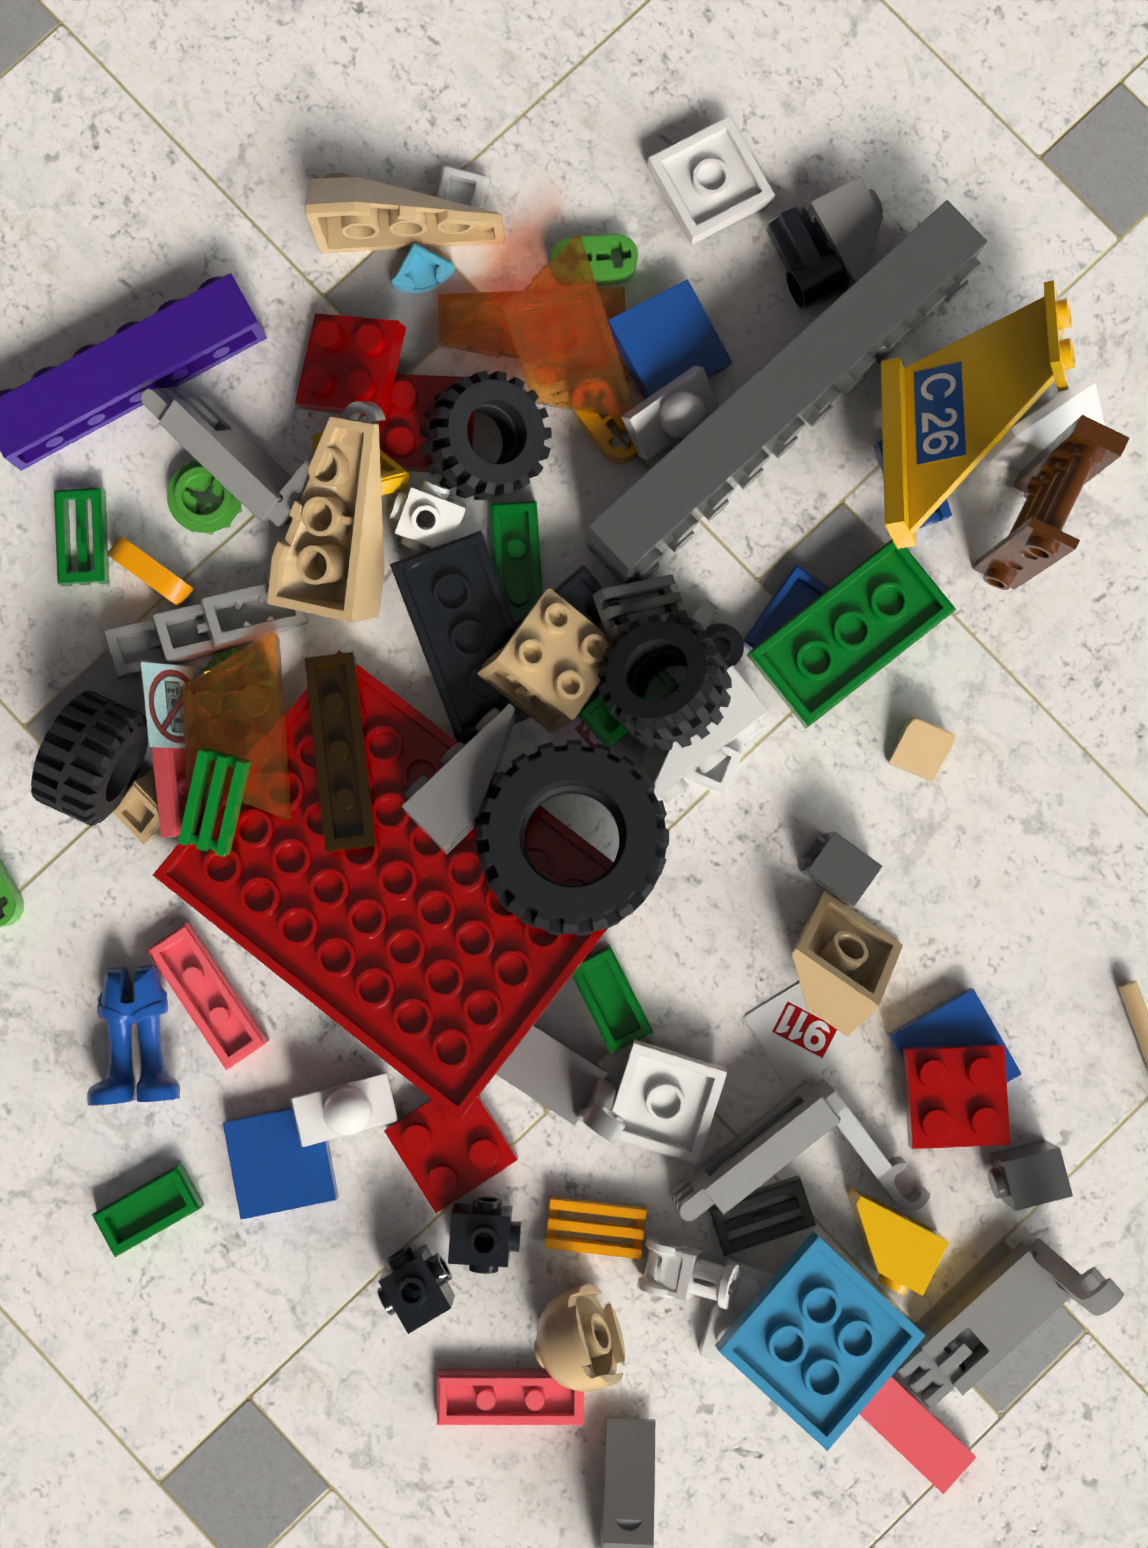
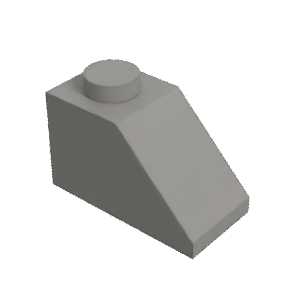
[807,176,883,294]

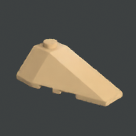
[305,173,505,254]
[267,417,385,623]

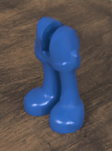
[87,965,180,1106]

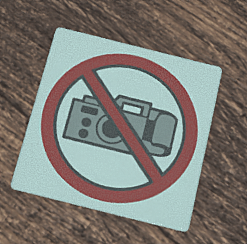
[141,662,209,749]

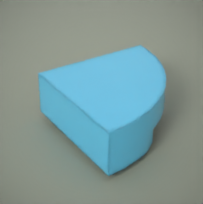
[391,242,455,293]

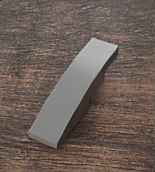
[104,583,308,680]

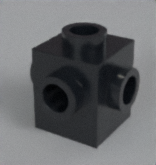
[448,1197,521,1274]
[377,1244,455,1334]

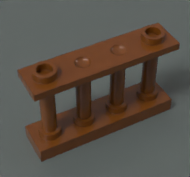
[973,414,1130,590]

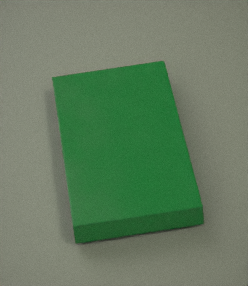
[746,539,957,729]

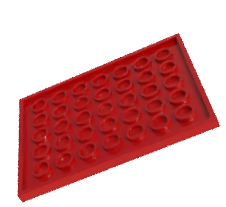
[152,650,613,1121]

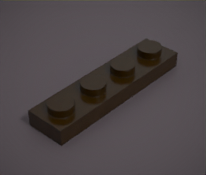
[305,652,377,852]

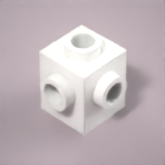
[389,479,466,552]

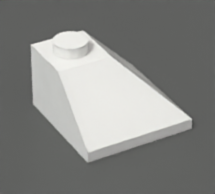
[984,375,1105,470]

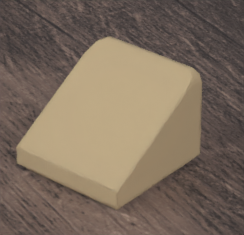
[888,717,956,782]
[113,772,160,845]

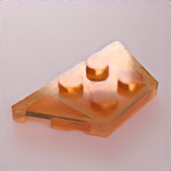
[503,235,634,418]
[182,633,291,819]

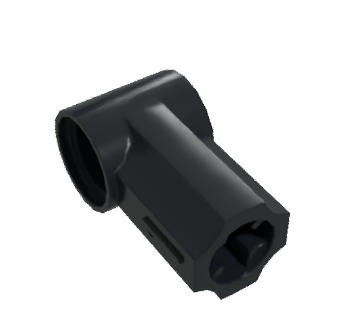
[767,207,847,310]

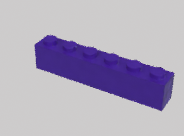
[0,273,267,471]

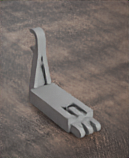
[141,387,385,527]
[496,1024,626,1143]
[671,1079,931,1221]
[896,1238,1124,1408]

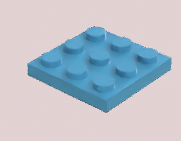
[715,1231,926,1451]

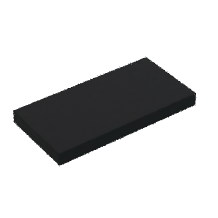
[390,530,531,743]

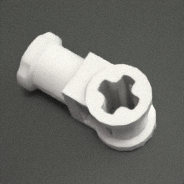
[637,1235,740,1310]

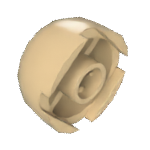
[534,1283,625,1392]

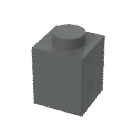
[800,832,883,906]
[987,1140,1073,1211]

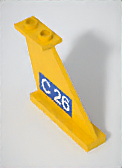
[881,280,1076,549]

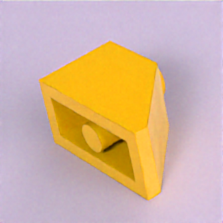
[847,1186,949,1296]

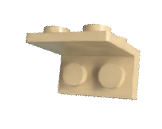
[477,589,616,733]

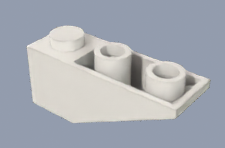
[654,665,769,803]

